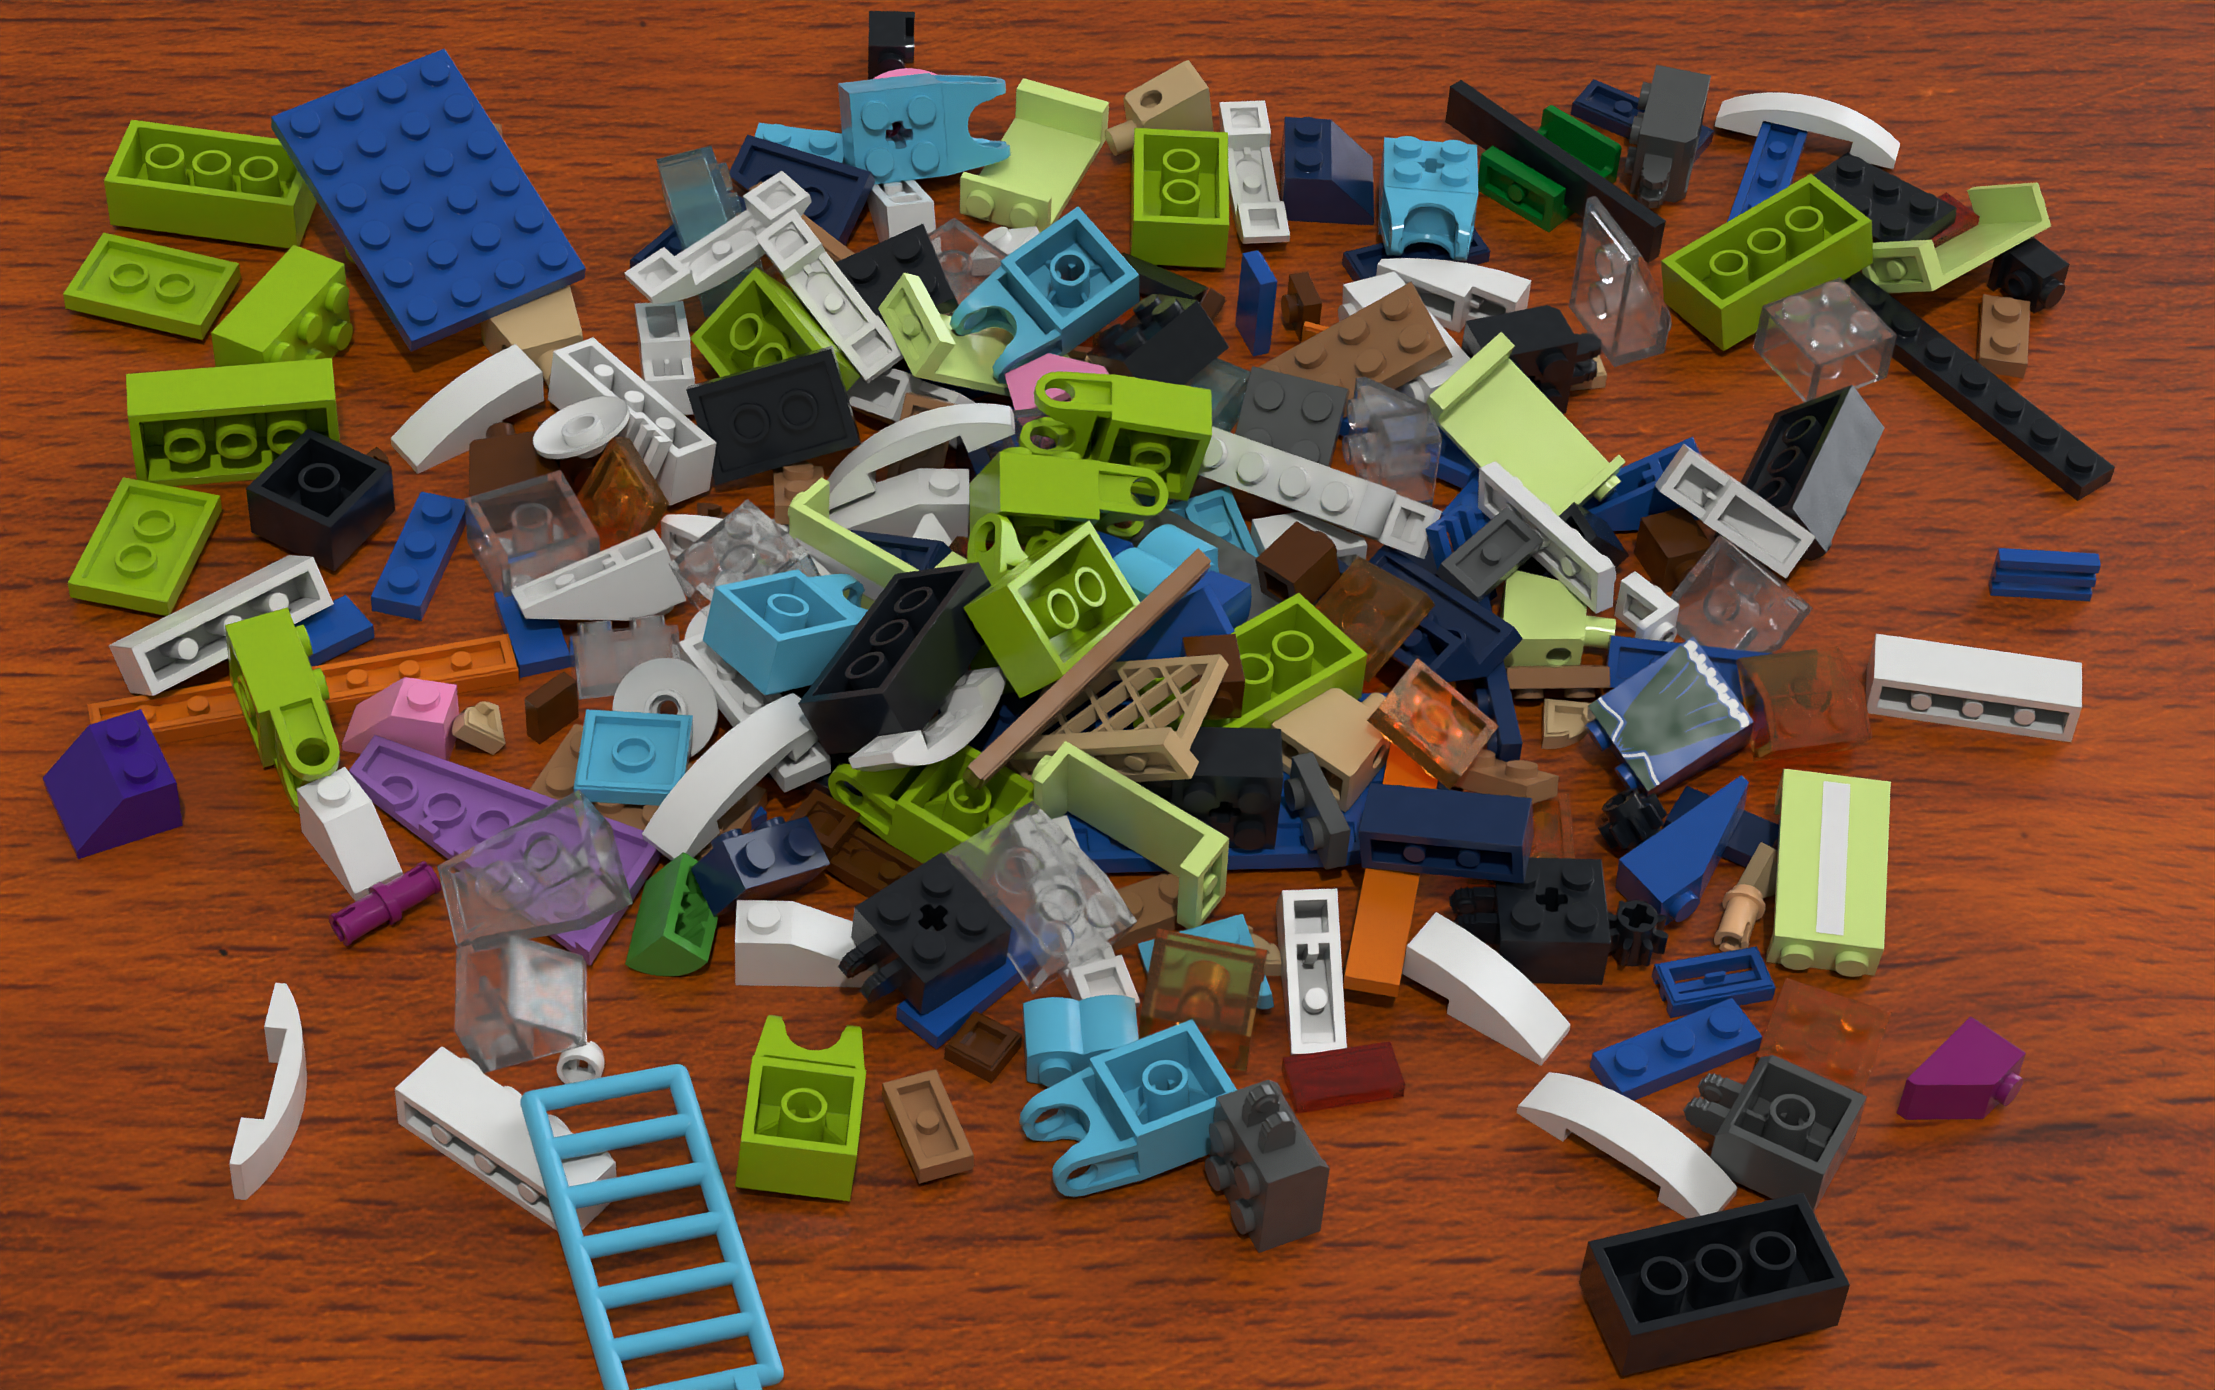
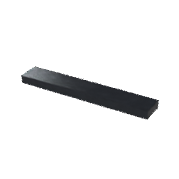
[1445,80,1666,263]

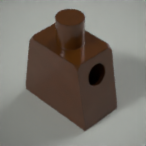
[469,422,568,534]

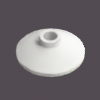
[533,396,630,459]
[612,658,718,758]

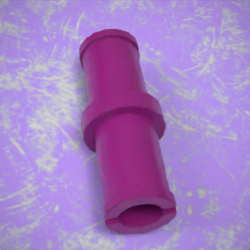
[328,861,442,946]

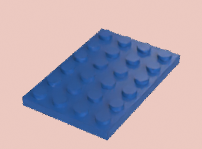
[271,48,586,352]

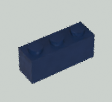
[1359,783,1534,883]

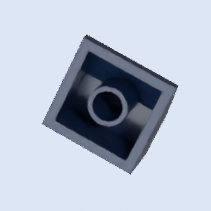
[1280,117,1374,225]

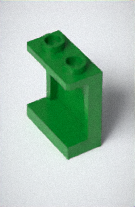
[1478,105,1622,233]

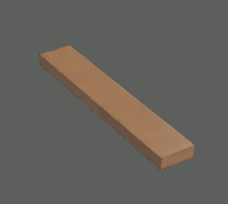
[962,548,1211,790]

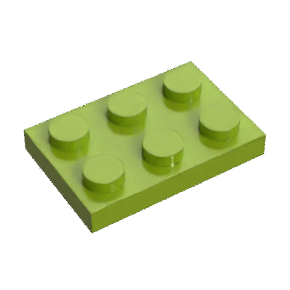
[63,232,241,340]
[68,477,222,616]

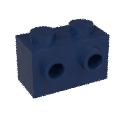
[691,816,830,917]

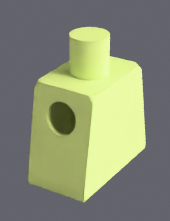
[1500,570,1616,666]

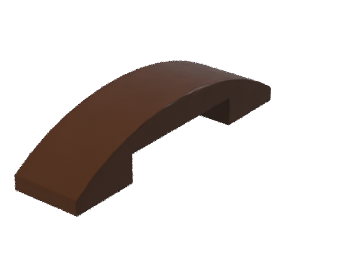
[787,788,999,906]

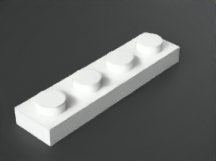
[1478,461,1616,614]
[678,632,831,793]

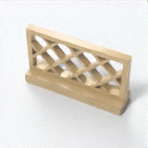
[1005,654,1229,782]

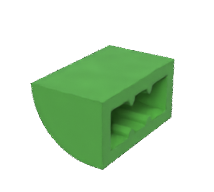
[625,852,718,976]

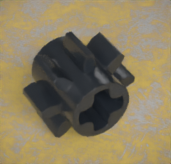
[1598,788,1668,853]
[1608,900,1669,967]

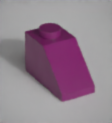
[1897,1016,2026,1120]

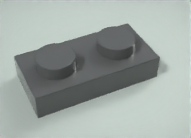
[1436,507,1544,603]
[1284,752,1351,870]

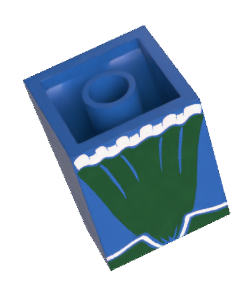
[1585,636,1754,797]

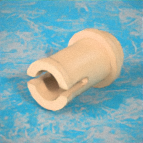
[1714,884,1765,952]

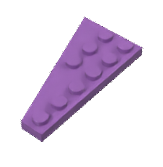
[349,735,663,966]

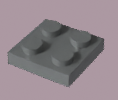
[1235,366,1350,468]

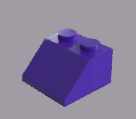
[43,709,183,859]

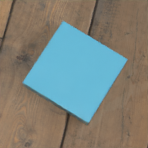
[574,709,693,806]

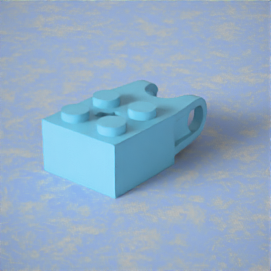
[838,73,1011,185]
[1378,136,1478,261]
[950,206,1139,384]
[703,569,868,696]
[1019,1019,1237,1197]

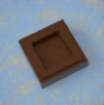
[525,672,579,744]
[944,1011,1022,1084]

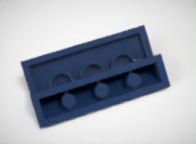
[1314,544,1523,685]

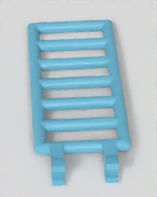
[520,1064,784,1390]

